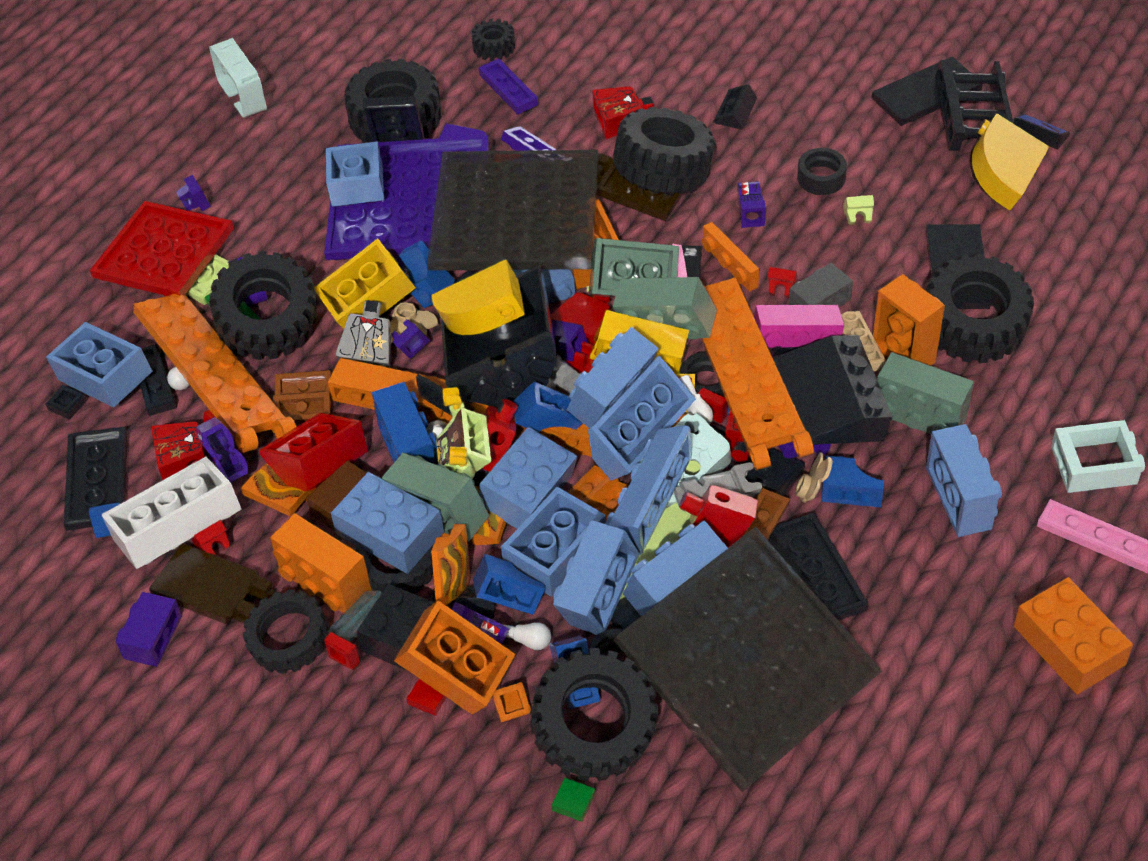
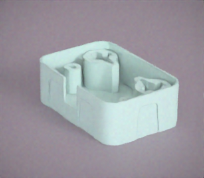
[209,38,267,118]
[639,413,732,508]

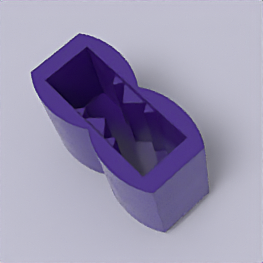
[196,417,248,483]

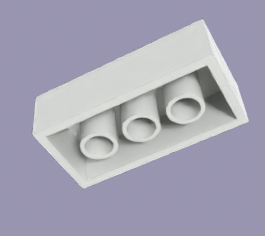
[101,457,241,569]

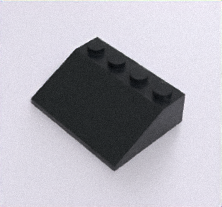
[773,335,892,445]

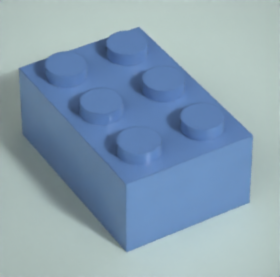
[46,322,152,408]
[567,327,659,428]
[926,424,1002,537]
[478,427,578,529]
[331,472,444,574]
[501,487,606,597]
[553,520,640,635]
[623,521,728,622]

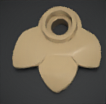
[390,302,438,344]
[795,452,833,503]

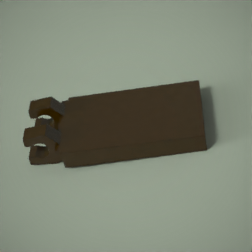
[580,152,683,222]
[149,543,275,625]

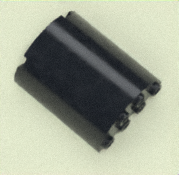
[441,265,557,409]

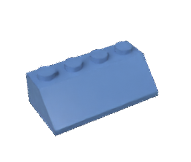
[588,355,696,481]
[605,425,692,555]

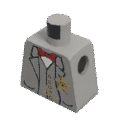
[336,300,391,368]

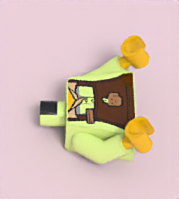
[434,387,491,479]

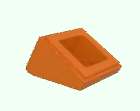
[492,682,531,722]

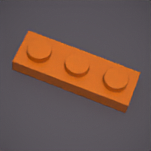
[702,222,759,292]

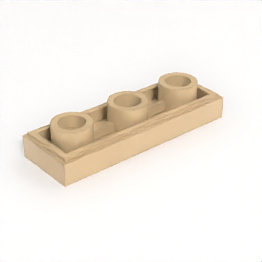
[841,311,886,371]

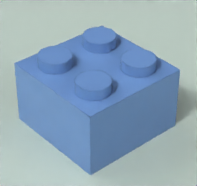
[326,142,384,207]

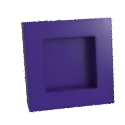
[176,175,211,211]
[391,320,430,359]

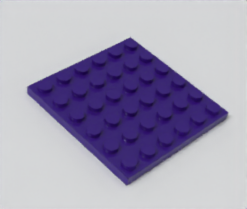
[324,135,489,260]

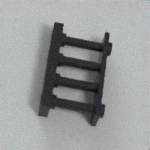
[935,60,1014,151]

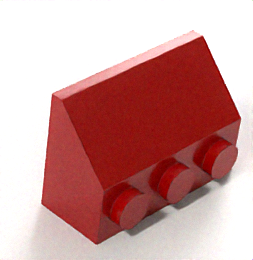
[259,413,368,491]

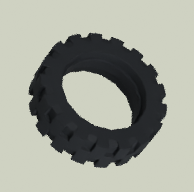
[356,544,434,595]
[243,590,330,674]

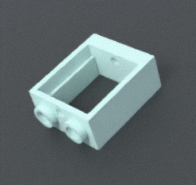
[1051,420,1145,493]

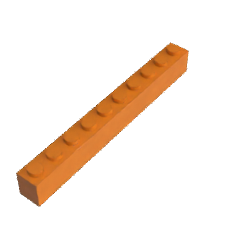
[328,358,592,457]

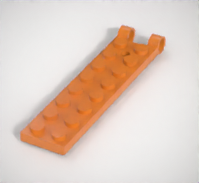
[700,277,814,470]
[133,294,296,453]

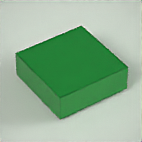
[551,778,595,822]

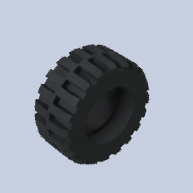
[344,59,442,143]
[613,107,716,195]
[209,251,317,360]
[926,254,1034,363]
[530,648,658,781]

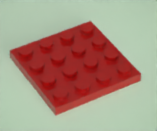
[89,201,234,296]

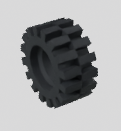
[471,18,516,61]

